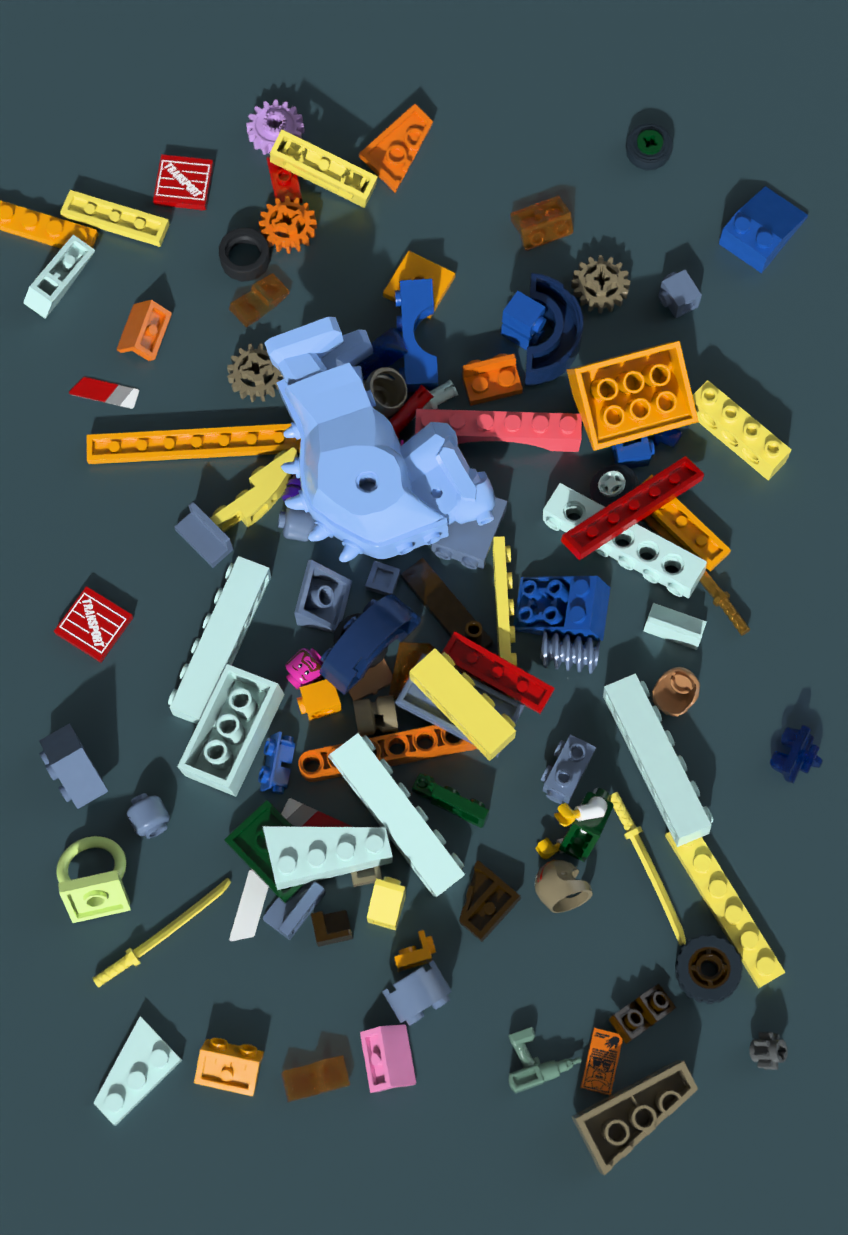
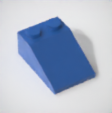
[719,186,808,273]

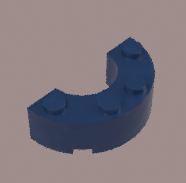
[525,273,583,386]
[319,594,421,695]

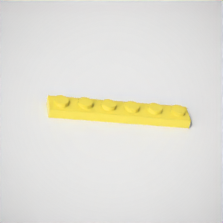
[492,536,517,697]
[665,832,785,989]

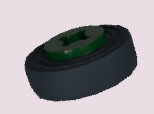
[625,123,673,170]

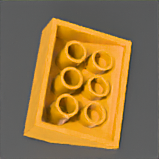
[567,341,699,451]

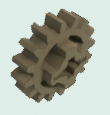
[571,255,630,313]
[227,343,284,402]

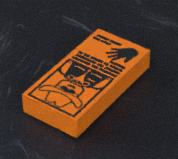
[580,1028,623,1095]

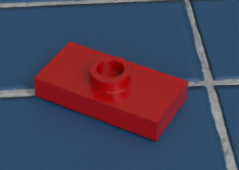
[267,157,303,203]

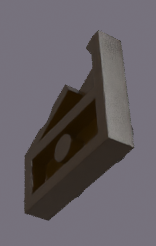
[459,860,521,942]

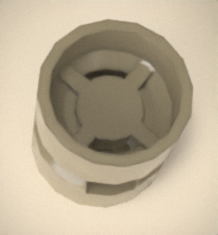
[353,695,398,737]

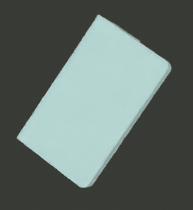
[643,603,707,650]

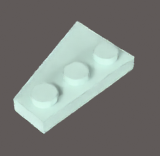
[94,1016,182,1126]

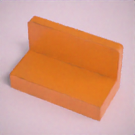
[116,300,172,361]

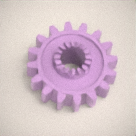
[246,100,304,155]

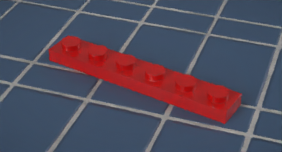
[561,456,704,561]

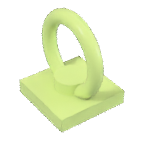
[56,836,131,923]

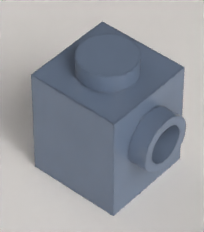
[659,270,702,319]

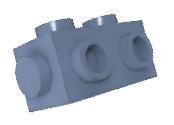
[541,734,596,804]

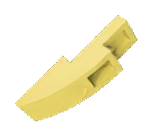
[210,447,298,532]

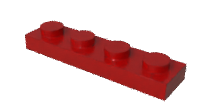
[441,631,555,715]

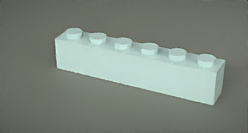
[168,556,271,725]
[603,673,713,847]
[328,733,465,897]

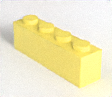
[409,648,516,761]

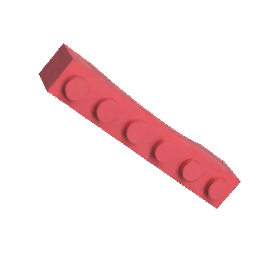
[415,409,582,452]

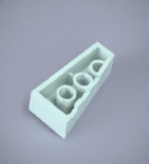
[263,826,392,890]

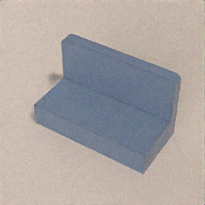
[174,502,233,568]
[263,882,326,940]

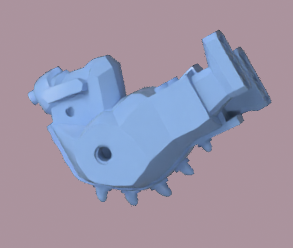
[265,317,495,562]

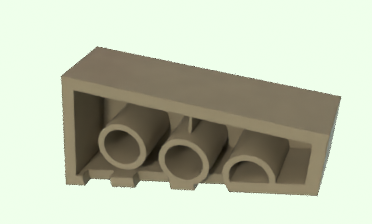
[571,1060,698,1176]

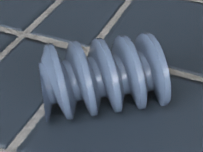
[540,631,600,674]

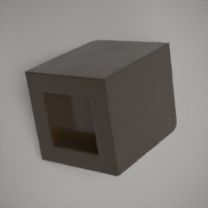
[311,910,353,947]

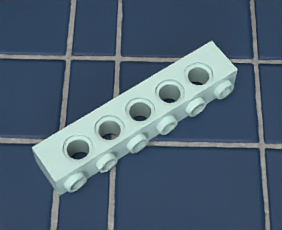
[543,483,707,599]

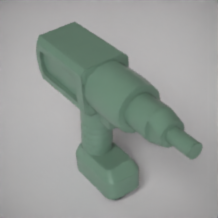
[508,1027,581,1094]

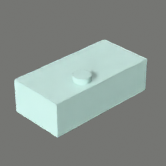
[177,664,285,797]

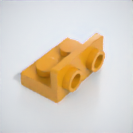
[194,1038,264,1096]

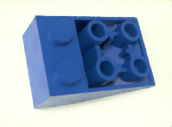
[513,576,611,641]

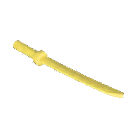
[609,791,686,946]
[92,878,231,987]

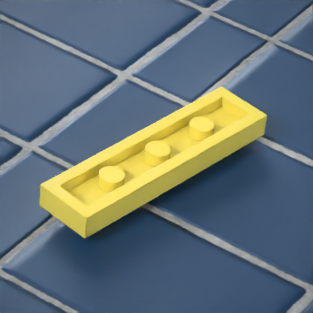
[60,190,170,247]

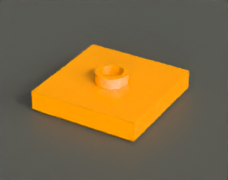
[383,251,455,320]

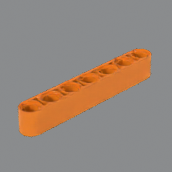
[298,725,477,782]

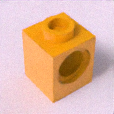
[296,679,342,721]

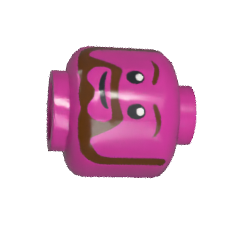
[286,647,324,689]

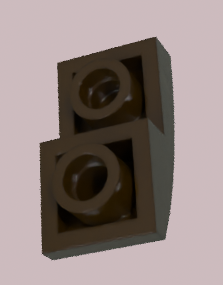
[609,983,676,1044]

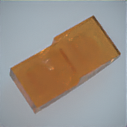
[229,273,290,327]
[281,1055,350,1102]

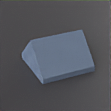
[294,560,352,633]

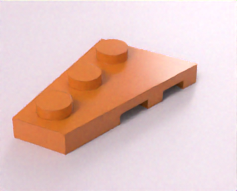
[359,104,433,193]

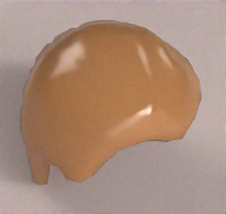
[652,667,700,717]

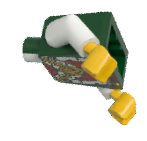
[535,788,614,863]

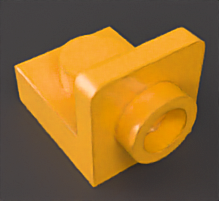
[394,930,436,972]

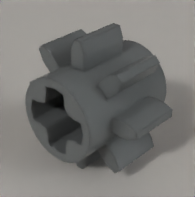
[750,1032,788,1070]

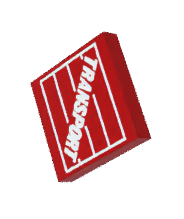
[153,154,214,210]
[54,586,134,663]

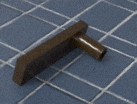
[401,558,493,649]

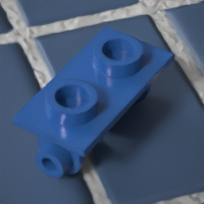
[258,731,296,794]

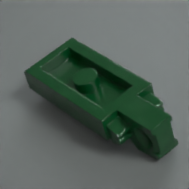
[412,773,489,828]

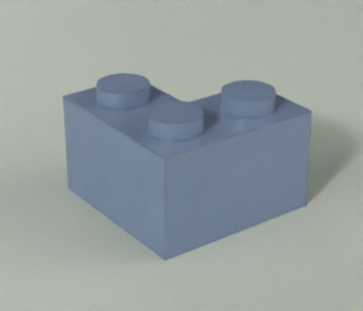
[39,723,108,809]

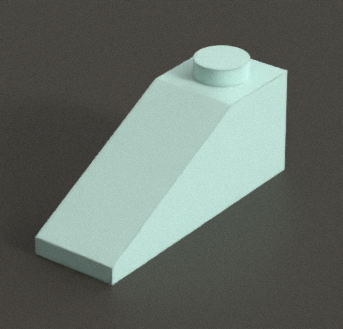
[23,235,95,319]

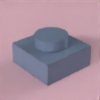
[365,561,401,596]

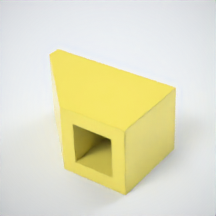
[367,877,406,931]

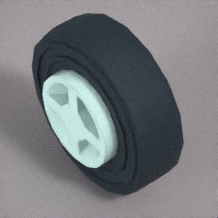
[590,464,640,507]

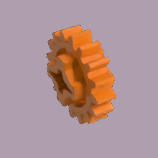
[259,196,317,254]

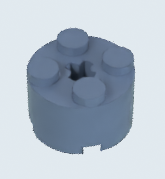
[382,960,452,1025]

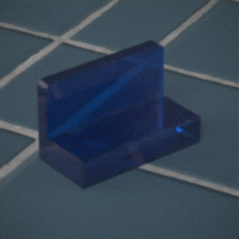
[356,328,408,380]

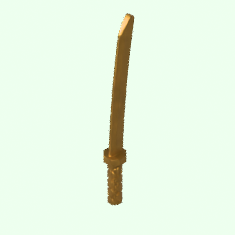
[644,516,750,636]

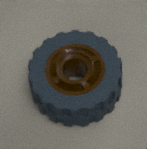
[675,935,743,1004]

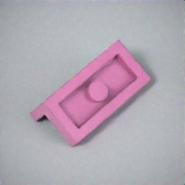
[360,1024,416,1093]

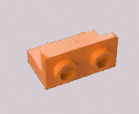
[462,353,523,406]

